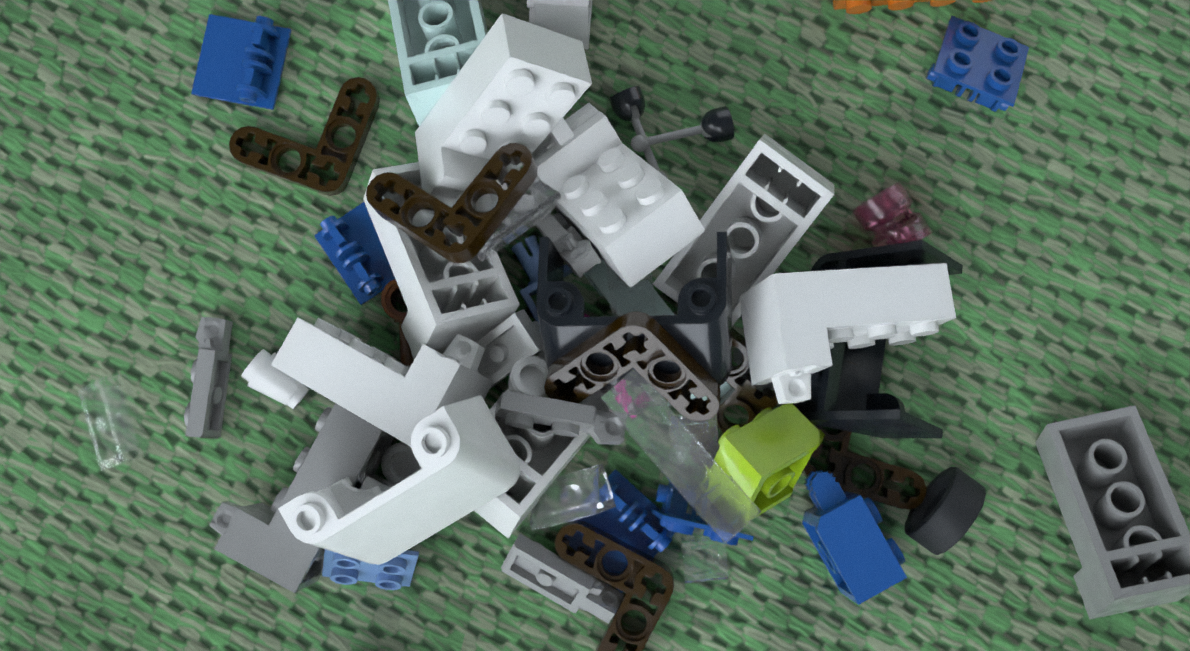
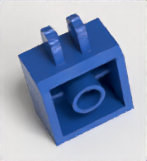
[802,470,907,605]

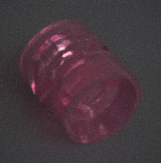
[852,182,933,247]

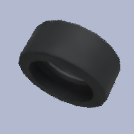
[904,467,986,555]

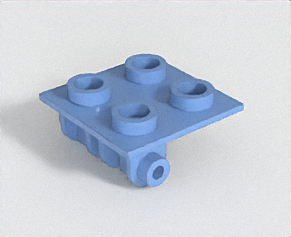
[322,549,419,590]

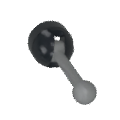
[609,86,667,178]
[631,106,734,152]

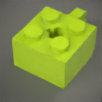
[700,403,825,530]

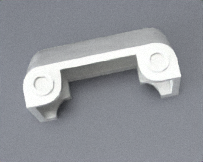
[278,395,520,565]

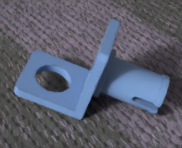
[511,235,573,323]

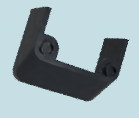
[537,231,732,390]
[792,240,963,439]

